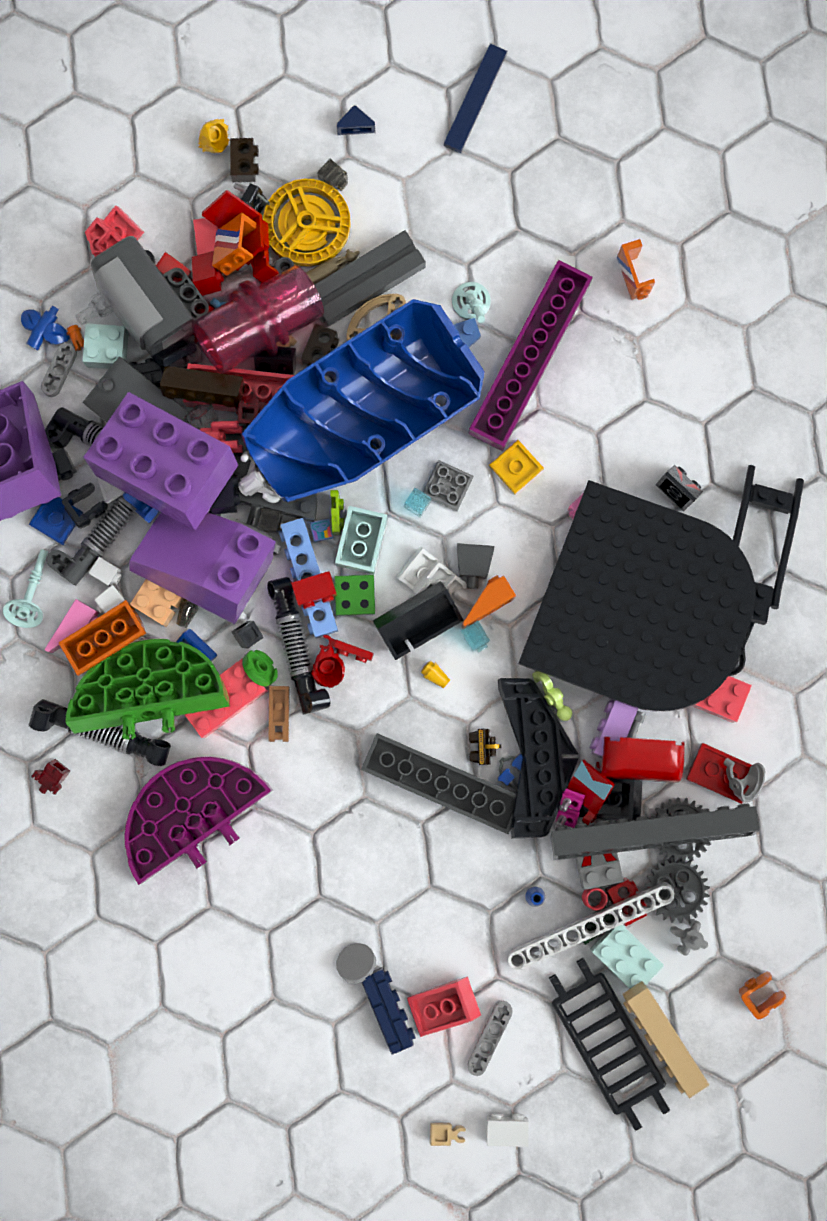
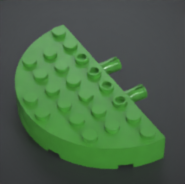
[65,639,230,740]

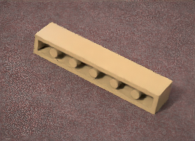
[622,981,709,1099]

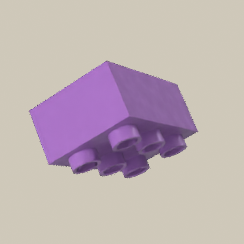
[83,392,238,531]

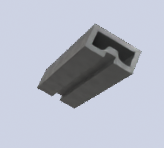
[306,230,426,327]

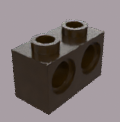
[230,138,259,183]
[301,323,340,366]

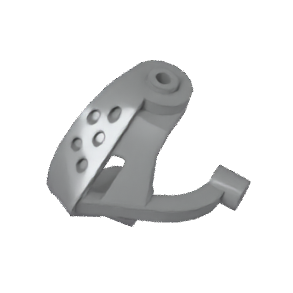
[723,758,766,803]

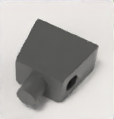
[457,543,495,589]

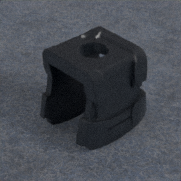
[62,483,108,528]

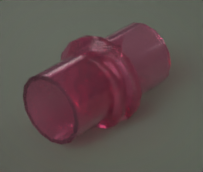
[192,265,324,374]

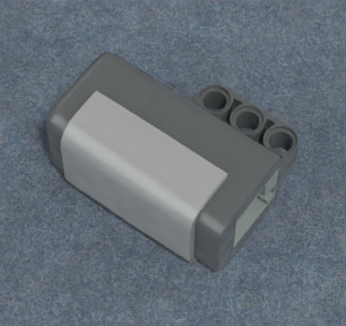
[91,236,209,359]

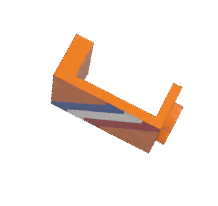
[212,213,256,276]
[617,239,655,300]

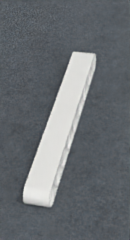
[508,883,674,970]

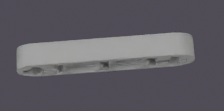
[468,1001,513,1076]

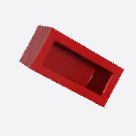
[192,251,224,296]
[291,571,337,609]

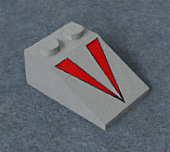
[573,821,624,890]

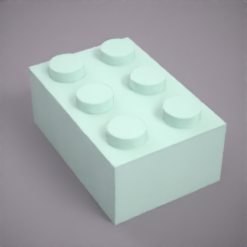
[335,506,388,575]
[590,925,664,989]

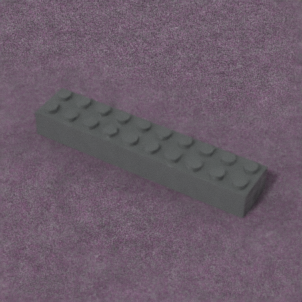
[550,803,760,860]

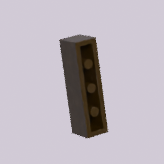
[160,366,245,407]

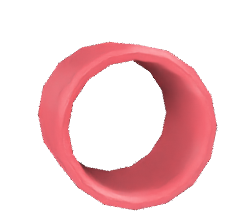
[582,887,608,911]

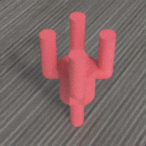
[200,421,243,453]

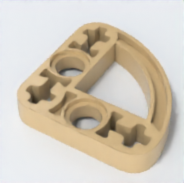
[346,294,406,341]

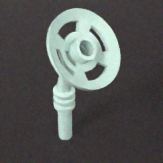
[452,282,491,323]
[3,549,49,628]

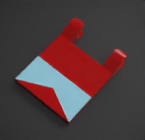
[567,760,615,826]

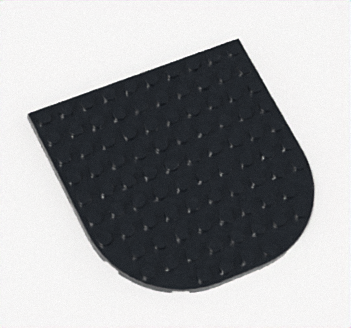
[518,480,756,712]

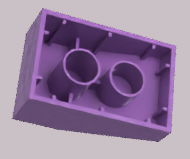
[0,381,61,521]
[129,512,276,624]

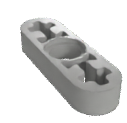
[41,343,77,397]

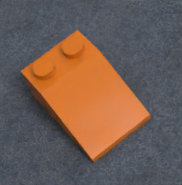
[462,575,516,630]

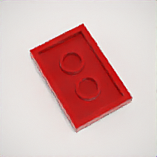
[686,743,752,804]

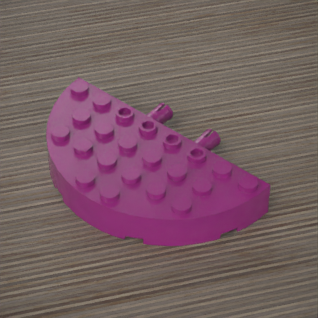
[125,757,274,885]

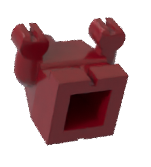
[236,399,267,425]
[31,759,71,795]

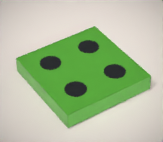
[335,575,375,616]

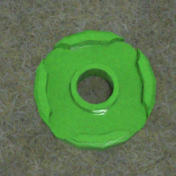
[242,650,278,687]

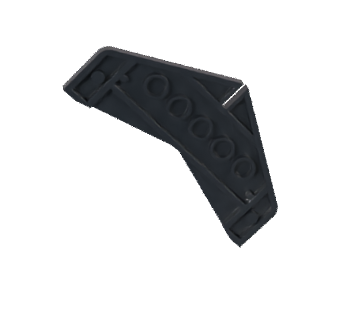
[498,678,579,839]

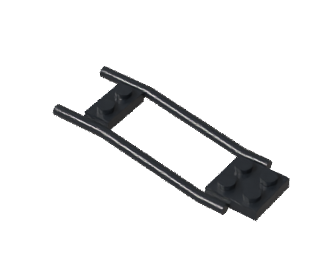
[733,465,804,625]

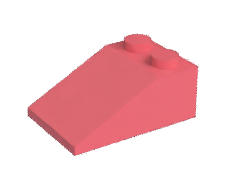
[407,976,481,1037]

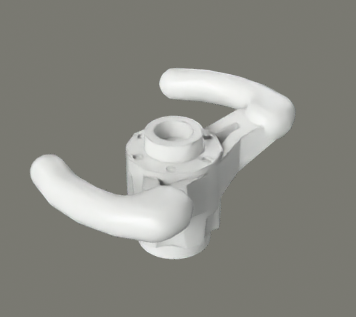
[238,451,280,503]

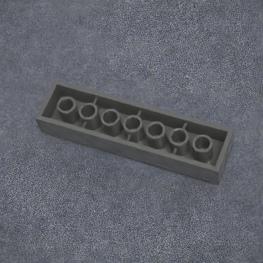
[361,733,516,834]

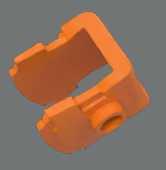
[739,971,786,1020]

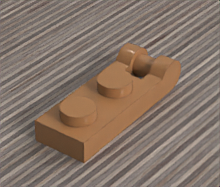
[269,686,290,742]

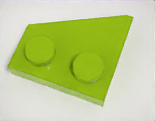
[330,490,344,535]

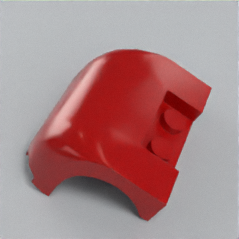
[595,737,685,783]

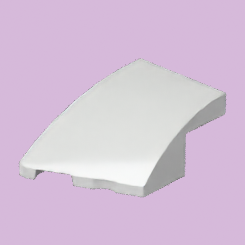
[396,547,467,595]

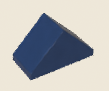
[336,104,375,135]

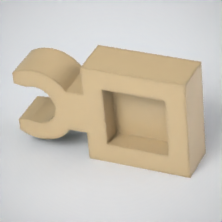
[429,1123,466,1146]

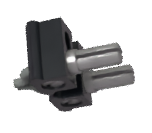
[234,182,270,213]

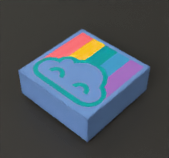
[310,519,333,542]

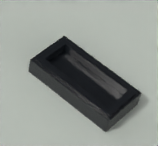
[153,339,197,367]

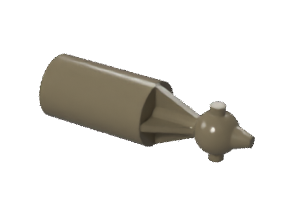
[305,249,360,286]

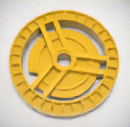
[263,179,351,266]

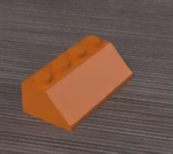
[58,600,146,676]

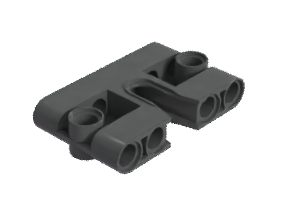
[83,356,195,425]

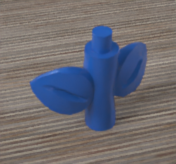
[21,305,70,351]

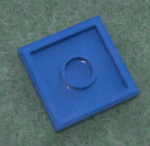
[29,497,84,545]

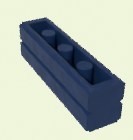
[362,967,416,1055]

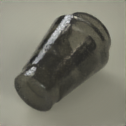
[176,599,199,628]

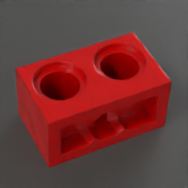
[605,878,647,926]

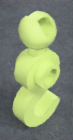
[532,671,572,721]

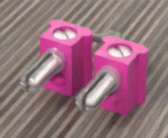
[555,789,585,828]

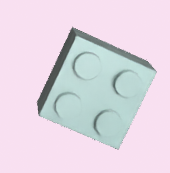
[82,324,129,369]

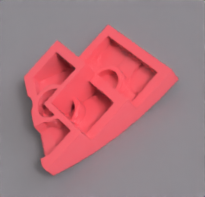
[85,205,144,257]

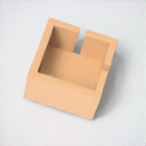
[130,579,184,627]

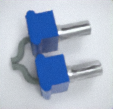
[497,754,523,792]

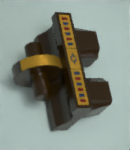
[469,729,501,765]

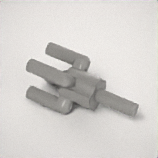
[670,919,708,956]

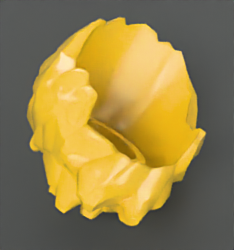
[198,119,229,153]

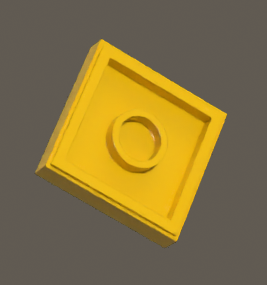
[489,440,544,494]

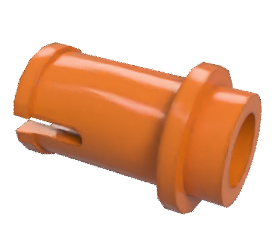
[66,325,84,351]

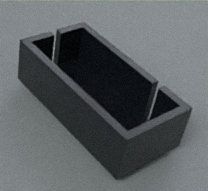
[373,581,464,660]

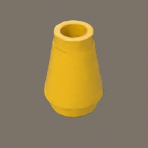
[420,660,450,688]

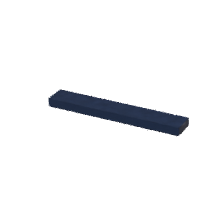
[444,43,507,153]

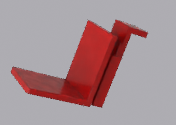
[202,190,279,285]

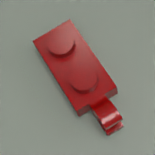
[320,635,374,663]

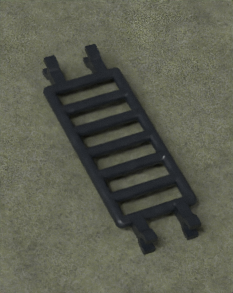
[548,958,670,1131]

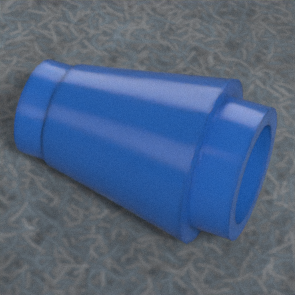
[525,887,545,907]

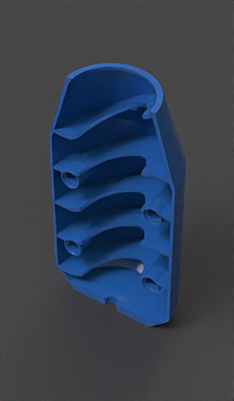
[242,299,485,502]

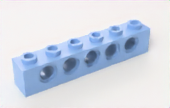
[279,518,339,638]

